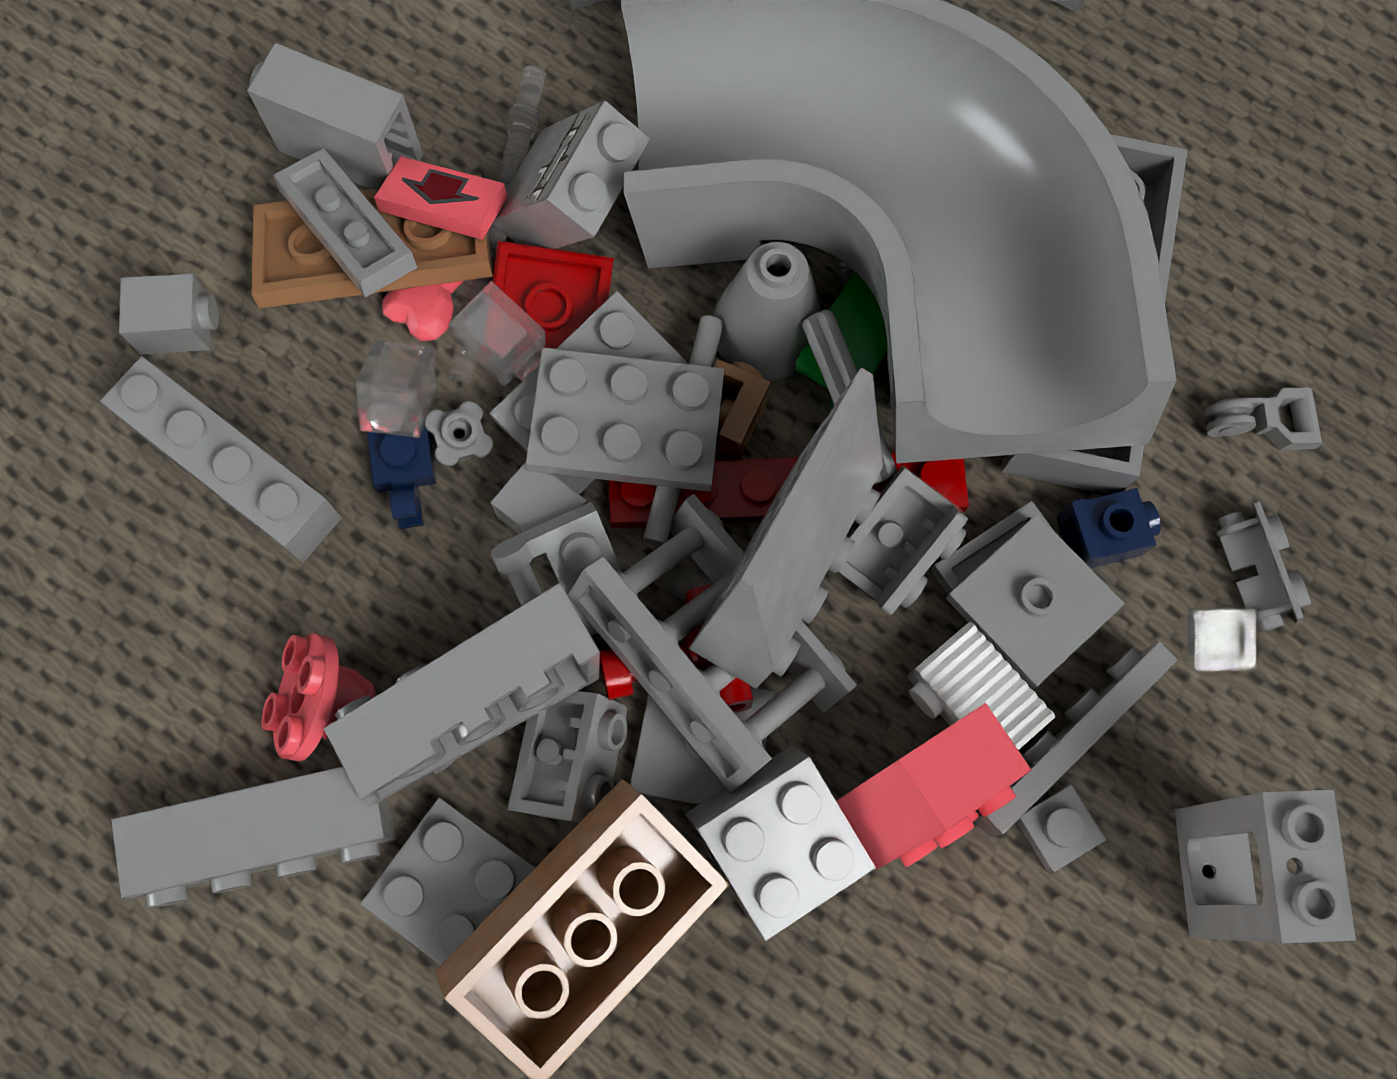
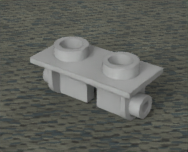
[1216,502,1311,633]

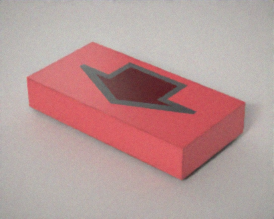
[374,156,508,240]

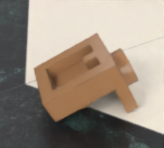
[713,360,771,460]

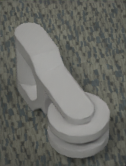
[1204,387,1322,451]

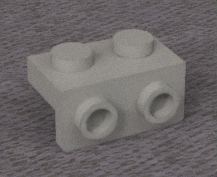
[838,465,968,616]

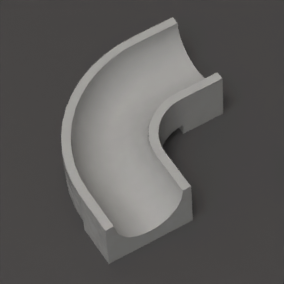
[621,0,1177,463]

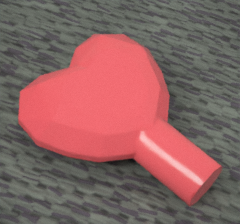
[382,281,464,341]

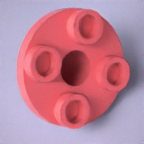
[261,633,377,762]

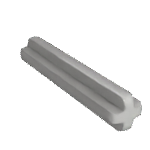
[802,310,897,484]

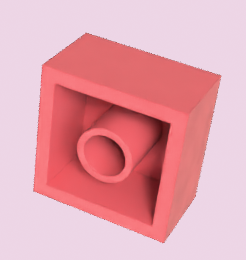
[836,703,1032,870]

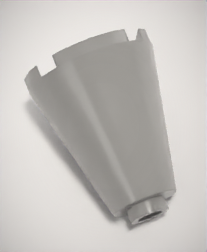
[712,242,823,381]

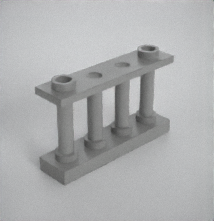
[567,494,857,793]

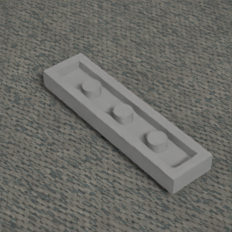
[975,642,1178,837]

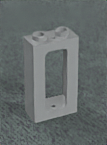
[1174,790,1356,944]

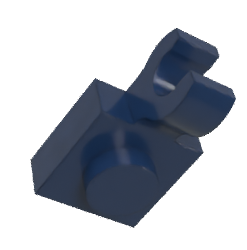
[367,421,437,529]

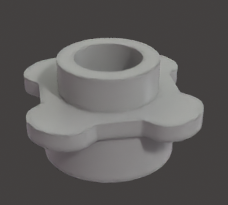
[425,401,493,467]

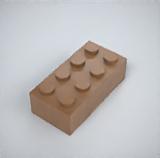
[435,779,730,1079]

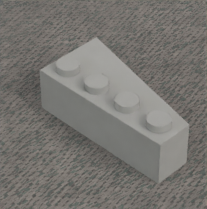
[324,583,600,807]

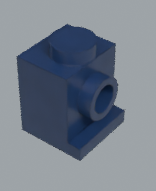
[1057,488,1161,568]

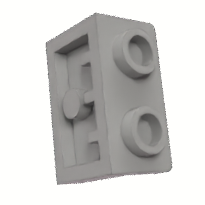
[507,691,627,824]

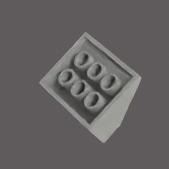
[689,368,883,689]

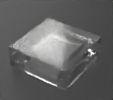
[1187,607,1256,672]

